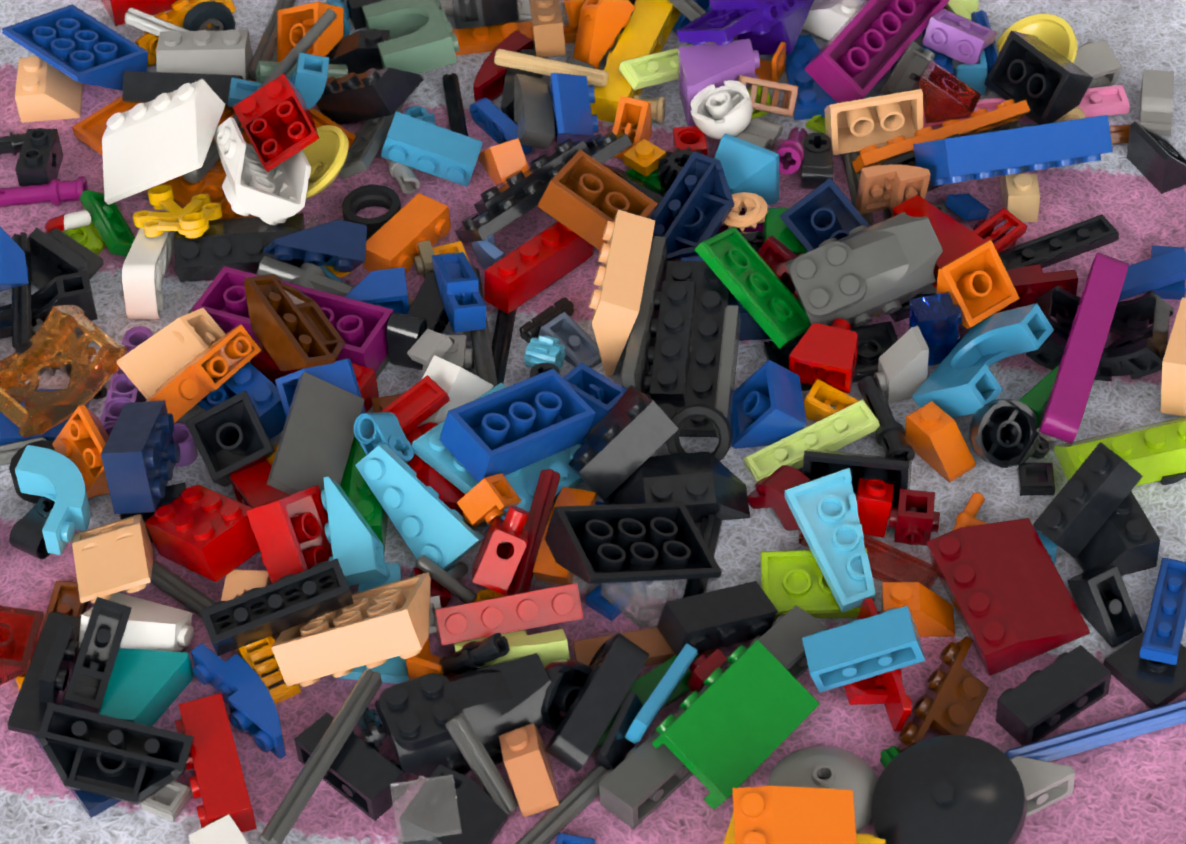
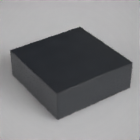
[1017,463,1055,496]

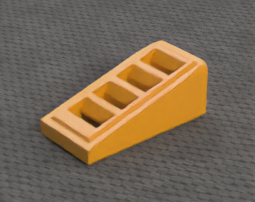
[803,379,859,422]
[236,636,301,704]

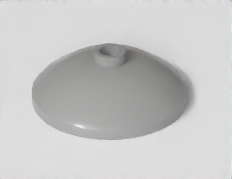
[767,746,878,833]

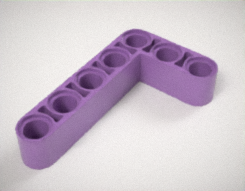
[100,326,198,467]

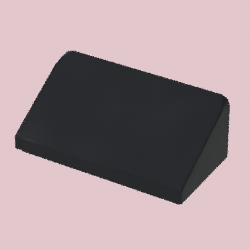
[594,691,643,770]

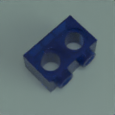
[909,292,962,366]

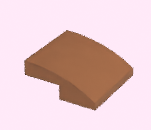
[855,164,931,216]

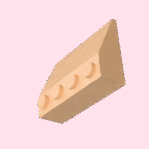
[589,209,655,376]
[271,572,431,687]

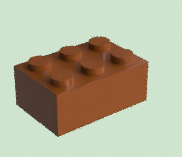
[537,149,658,250]

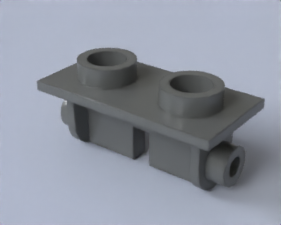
[879,41,936,95]

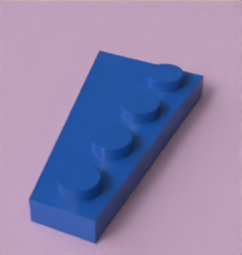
[786,34,837,120]

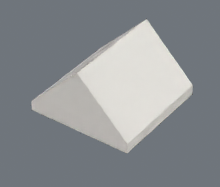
[421,355,494,425]

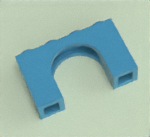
[912,303,1054,418]

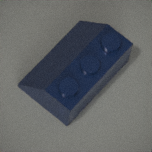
[780,178,870,252]

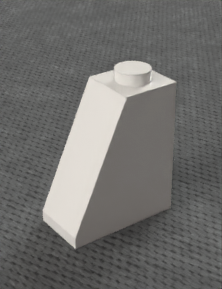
[79,592,194,652]

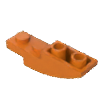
[145,324,261,423]

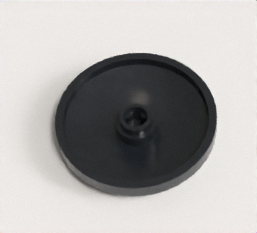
[871,735,1027,844]

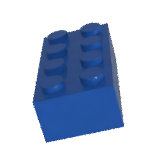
[439,368,596,483]

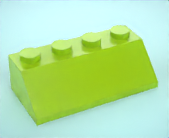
[1053,417,1186,486]

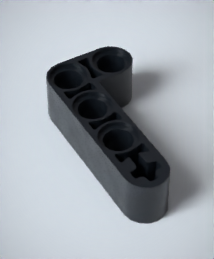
[386,270,449,370]
[545,633,649,772]

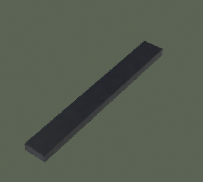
[889,215,1119,323]

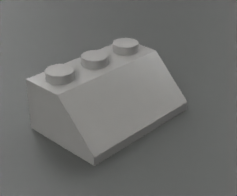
[156,29,253,81]

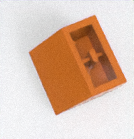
[52,405,110,498]

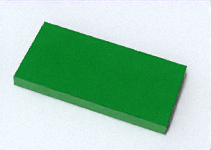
[694,226,811,349]

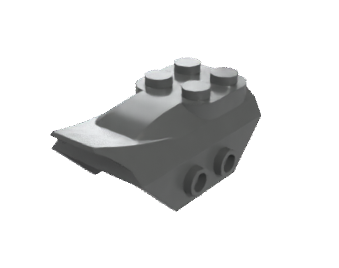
[784,212,943,327]

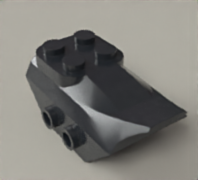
[374,653,551,778]

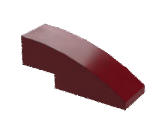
[473,30,533,102]

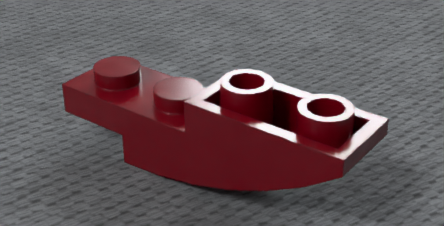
[949,264,1078,324]

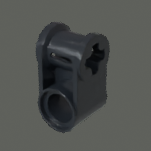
[801,132,833,189]
[9,497,55,560]

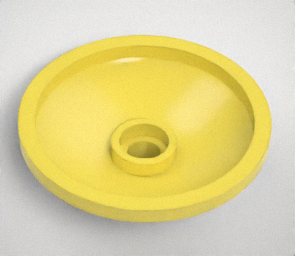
[996,14,1078,63]
[303,125,349,200]

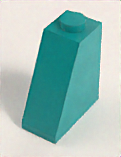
[99,648,194,727]

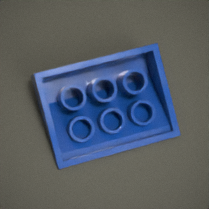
[2,4,148,91]

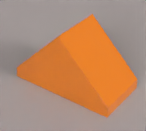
[612,96,652,159]

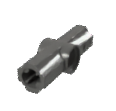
[256,256,354,297]

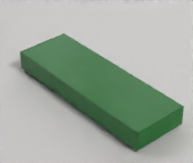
[79,190,135,257]

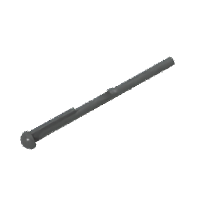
[182,9,337,183]

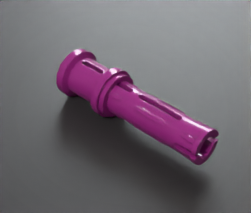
[776,127,808,174]
[0,176,88,207]

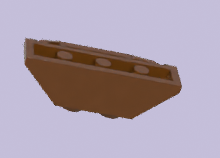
[244,274,345,372]

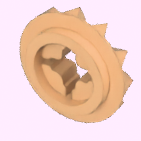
[722,192,768,232]

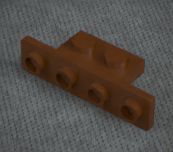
[898,636,989,752]

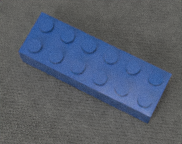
[913,115,1113,186]

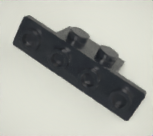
[8,612,81,736]

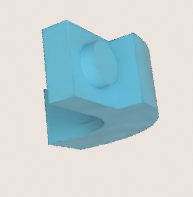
[15,445,91,555]

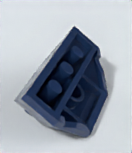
[650,151,735,261]

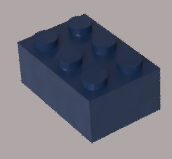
[101,400,180,514]

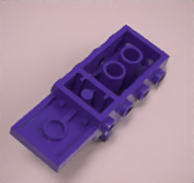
[677,0,814,55]

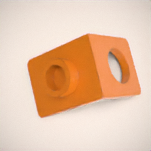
[755,42,786,82]

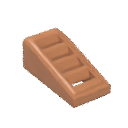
[738,75,798,117]

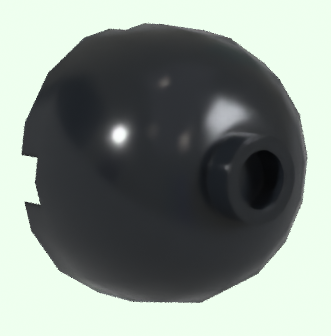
[969,399,1040,468]
[541,659,593,732]

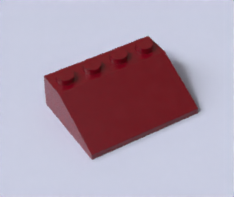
[927,518,1090,676]

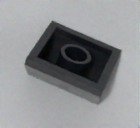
[1126,121,1186,194]

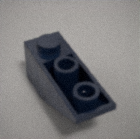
[263,219,367,272]

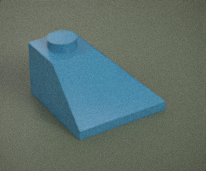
[714,133,779,205]

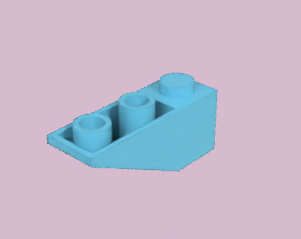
[321,477,387,586]

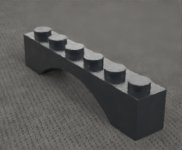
[0,271,98,339]

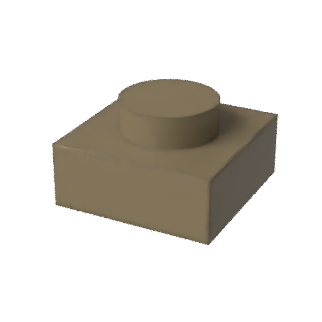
[414,240,435,278]

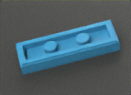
[625,643,698,744]

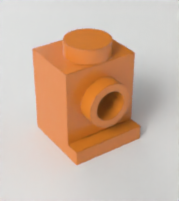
[457,473,522,527]

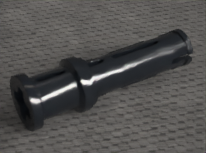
[858,376,915,461]

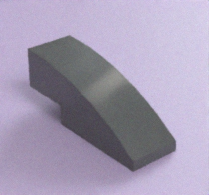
[514,73,555,149]

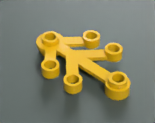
[133,184,223,239]

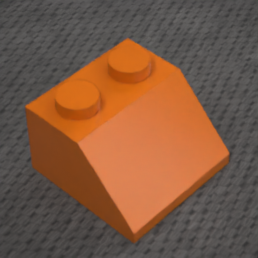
[277,2,344,62]

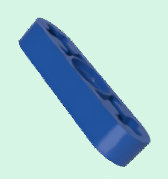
[470,98,532,156]

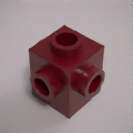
[888,489,940,546]

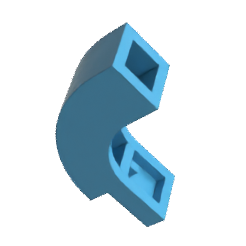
[227,52,329,110]

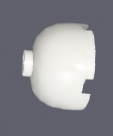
[690,80,753,139]

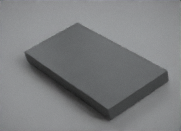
[267,372,365,494]

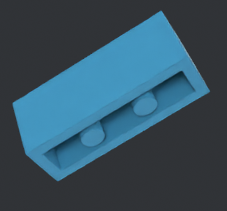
[380,111,483,186]
[802,605,925,693]

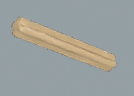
[495,49,609,87]

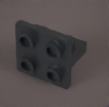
[28,228,104,289]

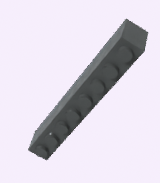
[599,606,829,829]

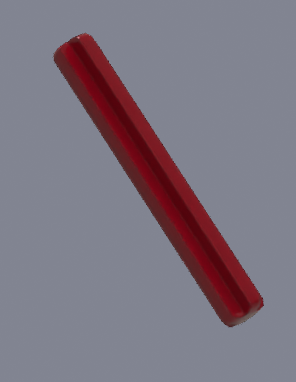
[507,469,560,595]

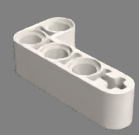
[122,221,176,320]

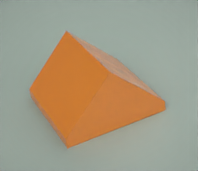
[936,240,1020,328]

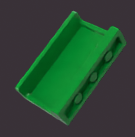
[651,639,820,809]

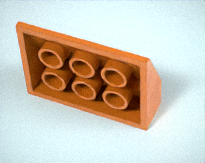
[733,786,857,844]

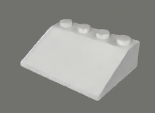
[102,79,226,205]

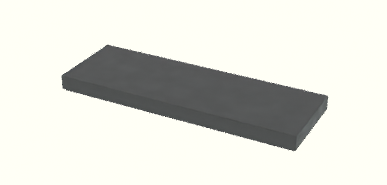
[621,236,668,394]

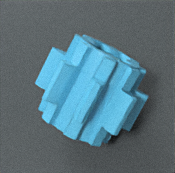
[524,335,566,370]

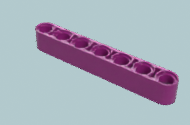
[1039,252,1129,444]

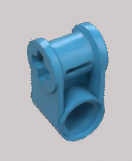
[354,412,414,463]

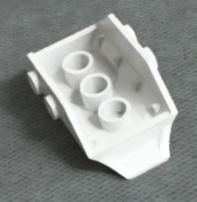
[214,117,311,225]

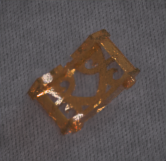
[0,305,127,438]

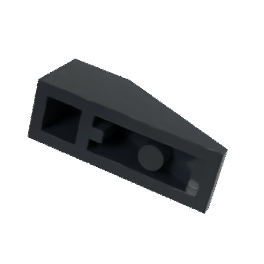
[325,29,390,74]
[61,597,132,714]

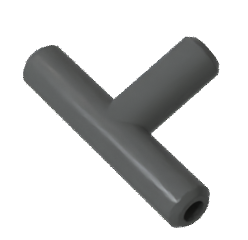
[416,555,477,603]

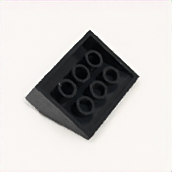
[545,502,722,584]

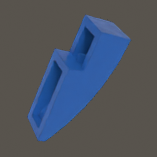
[432,252,486,332]

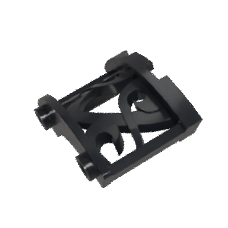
[1026,286,1174,381]

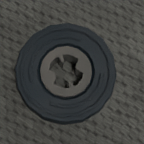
[183,1,235,31]

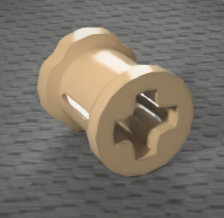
[633,95,666,124]

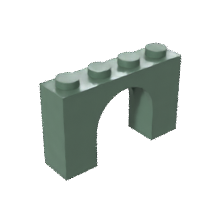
[362,0,460,74]

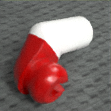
[44,210,91,234]

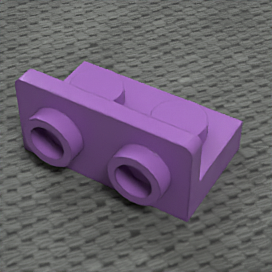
[922,9,997,65]

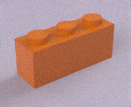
[363,193,451,274]

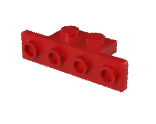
[844,598,912,731]

